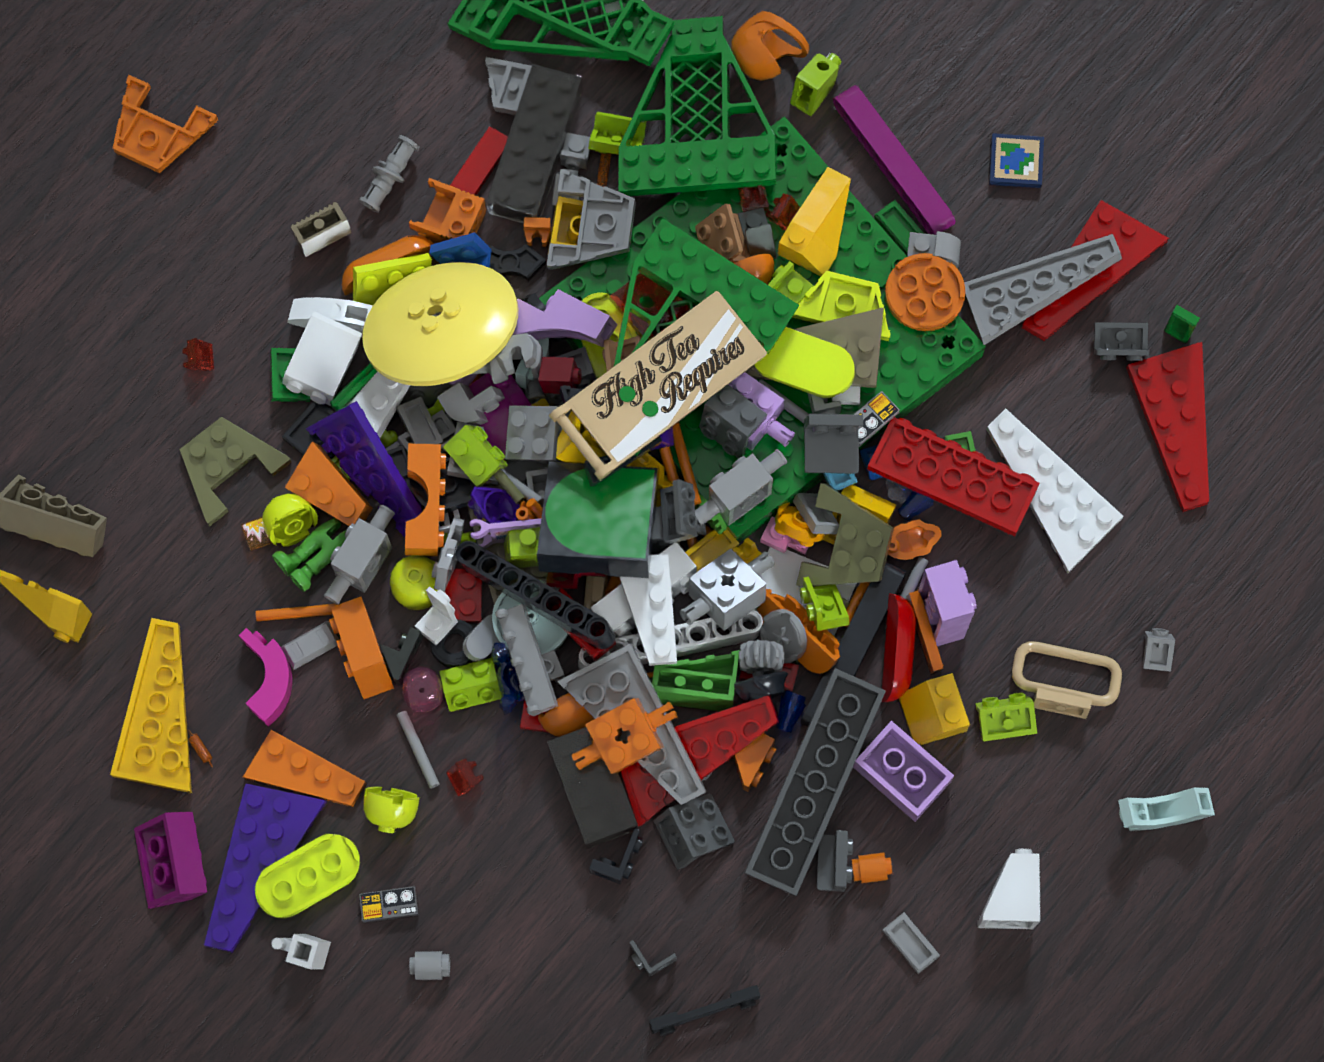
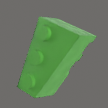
[652,650,740,711]

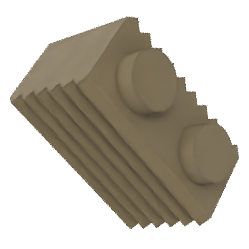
[291,202,352,257]

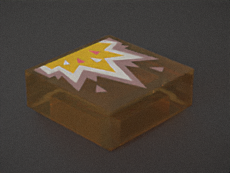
[241,516,272,551]

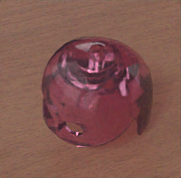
[402,667,443,712]

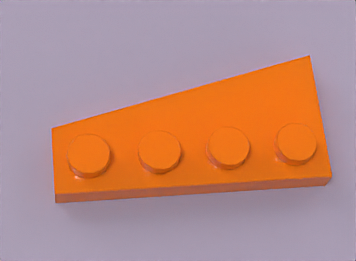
[243,730,367,807]

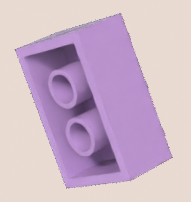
[853,721,954,822]

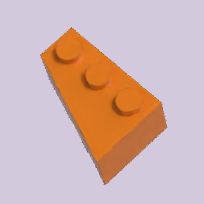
[285,441,373,526]
[329,597,394,700]

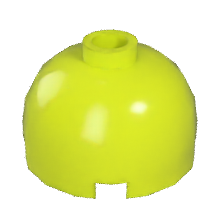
[262,494,318,547]
[390,555,438,610]
[364,787,420,833]

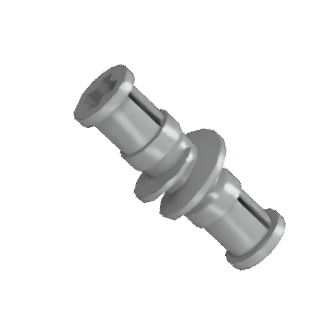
[359,135,419,213]

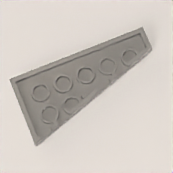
[964,234,1122,345]
[557,644,707,805]

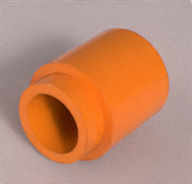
[852,853,893,883]

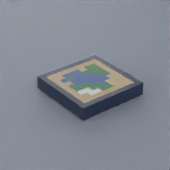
[989,133,1044,188]

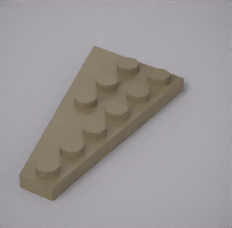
[745,308,884,388]

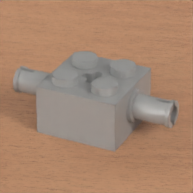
[695,449,787,527]
[324,505,395,605]
[680,549,775,630]

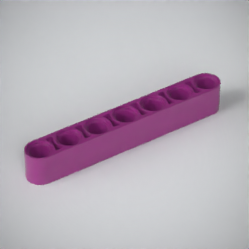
[832,85,956,235]

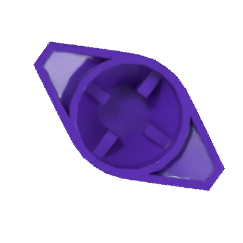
[468,487,520,524]

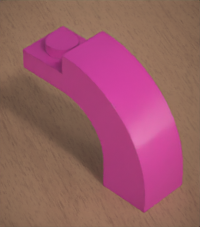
[239,628,293,727]

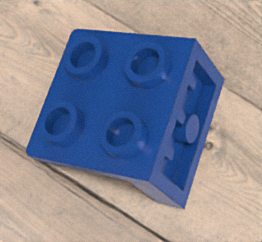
[429,232,491,268]

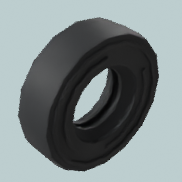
[430,619,474,668]

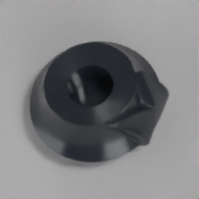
[734,670,789,703]

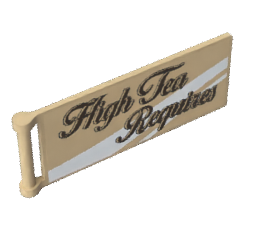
[549,291,767,480]

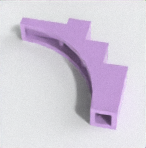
[448,289,617,386]

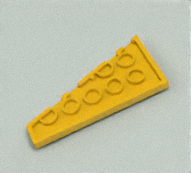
[110,618,192,793]

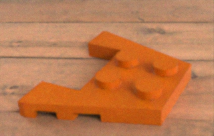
[113,75,218,173]

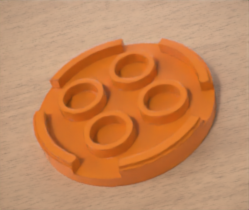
[885,253,965,331]

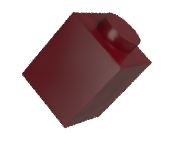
[538,357,582,394]

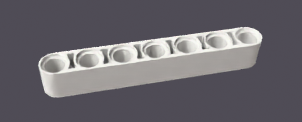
[578,610,763,669]

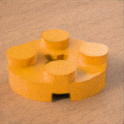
[775,502,826,547]

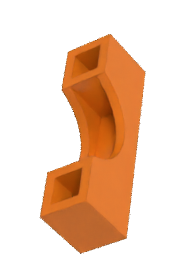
[405,443,446,556]

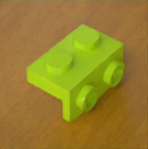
[588,112,647,155]
[443,425,508,487]
[800,577,849,631]
[439,658,502,712]

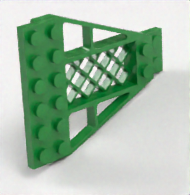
[448,0,675,66]
[618,16,777,196]
[613,218,799,456]

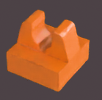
[524,217,551,247]

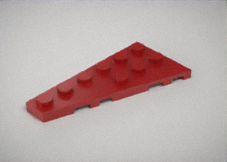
[1022,200,1169,341]
[1126,342,1209,512]
[621,695,779,827]

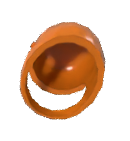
[731,11,809,81]

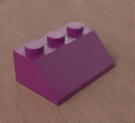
[469,373,532,460]
[134,812,207,909]

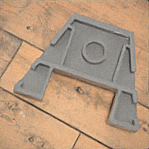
[547,169,636,270]

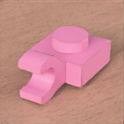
[760,516,809,554]

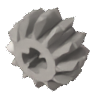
[738,639,784,674]

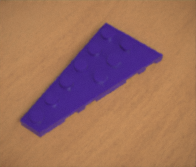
[306,401,423,537]
[204,783,327,952]

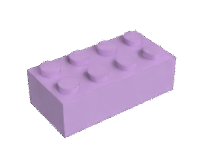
[918,560,977,646]

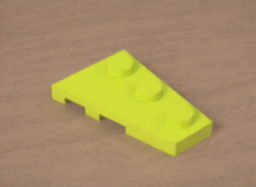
[353,253,432,306]

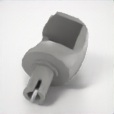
[472,333,543,384]

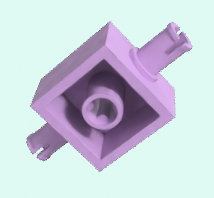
[728,372,795,451]

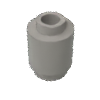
[409,951,450,980]

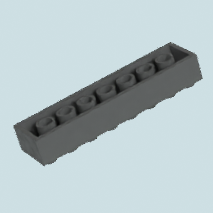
[744,668,886,896]

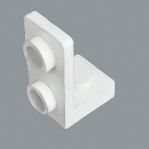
[415,586,458,645]

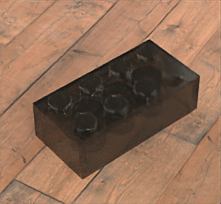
[547,727,638,849]

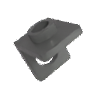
[629,940,677,977]

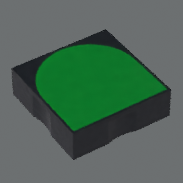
[537,461,658,578]

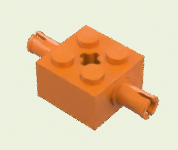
[572,698,678,774]

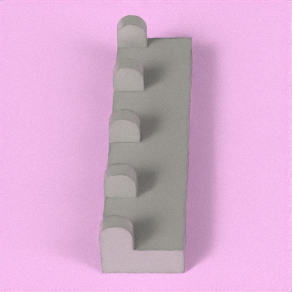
[495,604,558,716]

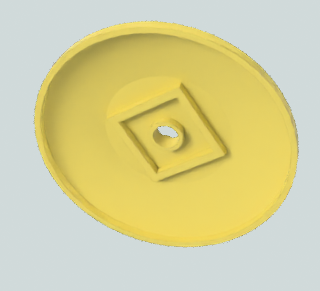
[362,262,519,386]

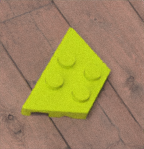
[792,271,891,341]

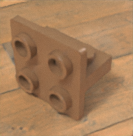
[695,204,750,263]

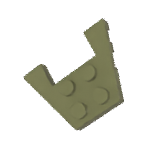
[180,417,291,526]
[796,483,894,586]

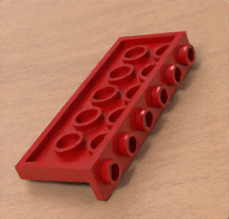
[867,417,1040,536]

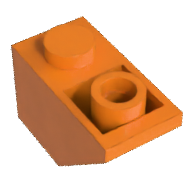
[733,734,777,792]

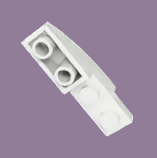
[287,297,373,337]

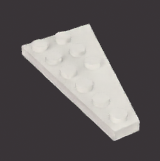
[986,409,1123,574]

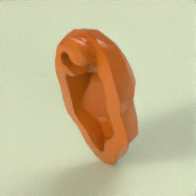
[888,519,941,560]

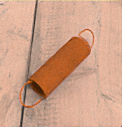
[188,730,213,767]

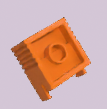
[409,178,487,243]

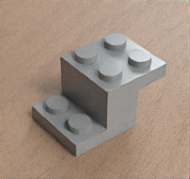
[505,406,570,465]

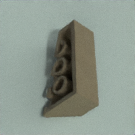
[0,474,107,557]

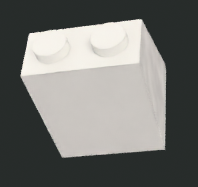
[282,311,362,406]
[978,849,1040,929]

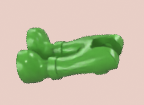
[272,517,347,592]

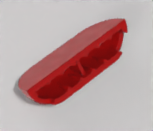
[881,593,916,702]

